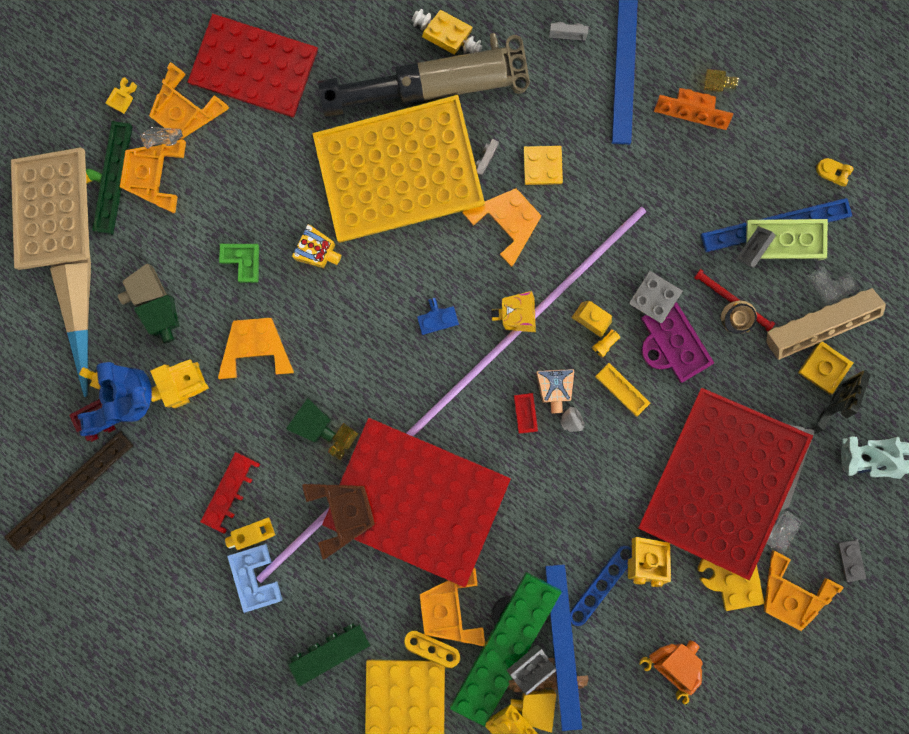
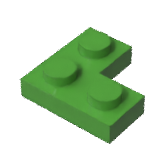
[219,244,259,283]

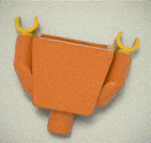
[639,640,703,704]

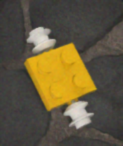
[412,9,482,55]

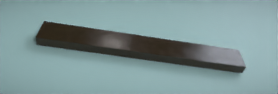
[4,431,134,551]

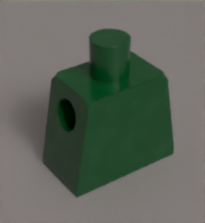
[134,295,180,344]
[286,398,336,443]

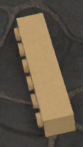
[767,288,886,360]

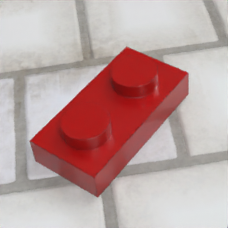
[514,393,538,434]

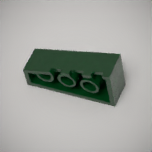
[286,623,370,687]

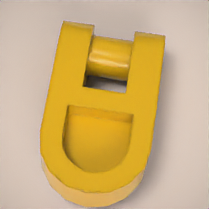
[816,158,853,187]

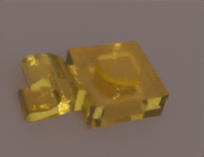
[704,69,739,92]
[328,423,359,460]

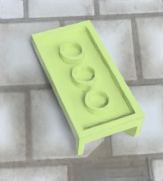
[746,219,828,260]

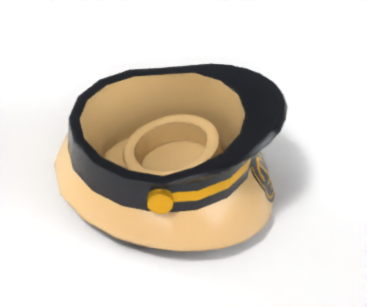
[721,300,757,334]

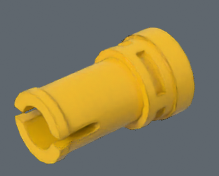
[592,329,620,358]

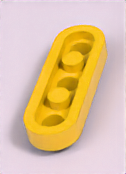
[404,631,460,668]

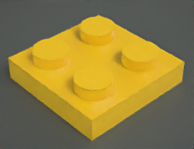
[524,146,563,185]
[798,342,853,395]

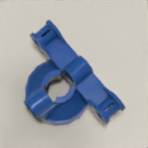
[78,362,152,436]

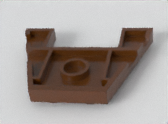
[302,484,375,560]

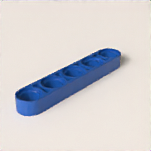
[570,545,632,626]

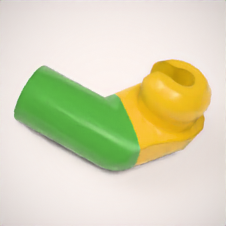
[86,169,102,184]

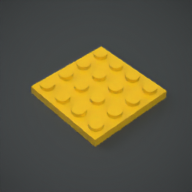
[365,660,445,734]

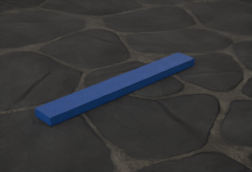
[612,0,638,145]
[701,198,852,253]
[545,565,582,731]

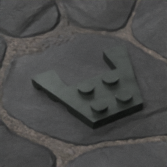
[810,370,871,434]

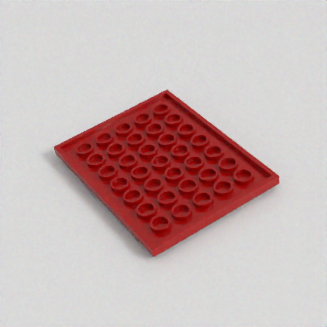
[638,388,813,581]
[322,417,511,588]

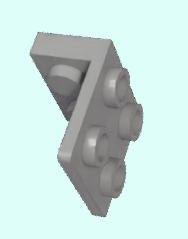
[629,270,683,323]

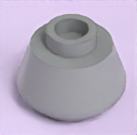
[560,407,585,432]

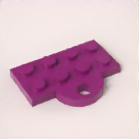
[640,302,714,383]

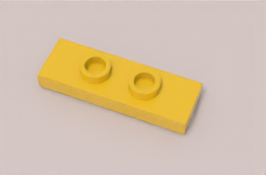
[595,363,650,417]

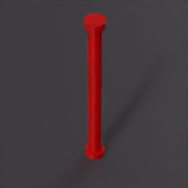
[694,269,775,332]

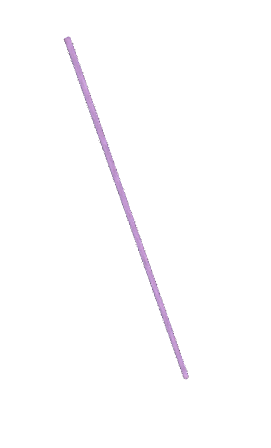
[256,207,646,583]

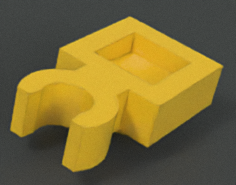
[106,78,137,114]

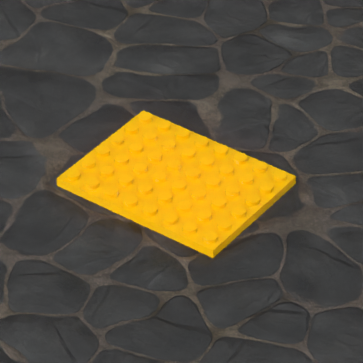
[312,95,485,243]

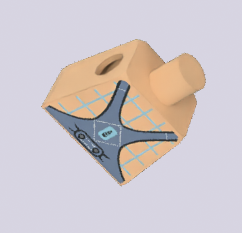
[536,369,574,413]

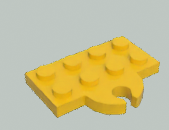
[698,559,764,611]

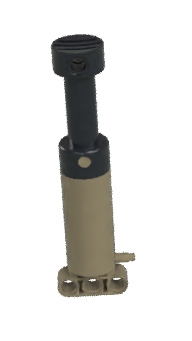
[318,33,530,119]

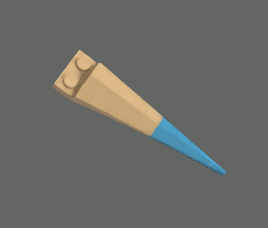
[50,250,91,397]

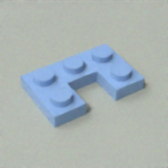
[227,544,282,613]

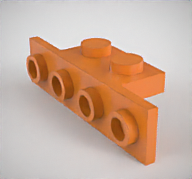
[654,88,733,130]

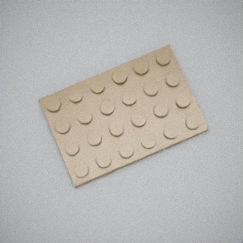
[11,148,90,270]

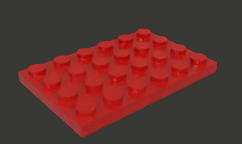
[188,13,318,118]

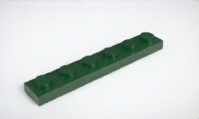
[92,121,133,235]

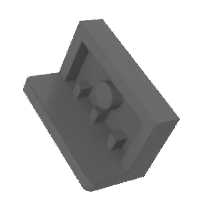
[507,644,557,695]

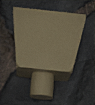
[118,264,167,307]

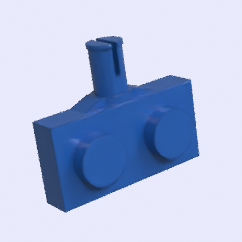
[417,298,459,335]

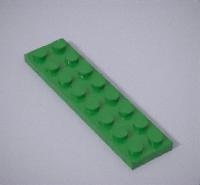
[450,572,562,727]

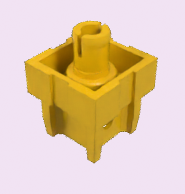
[150,360,209,408]

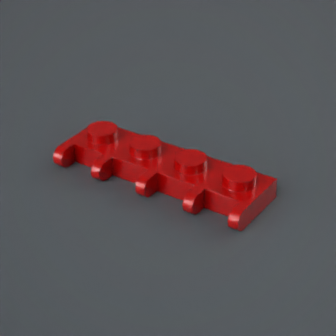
[200,452,260,534]

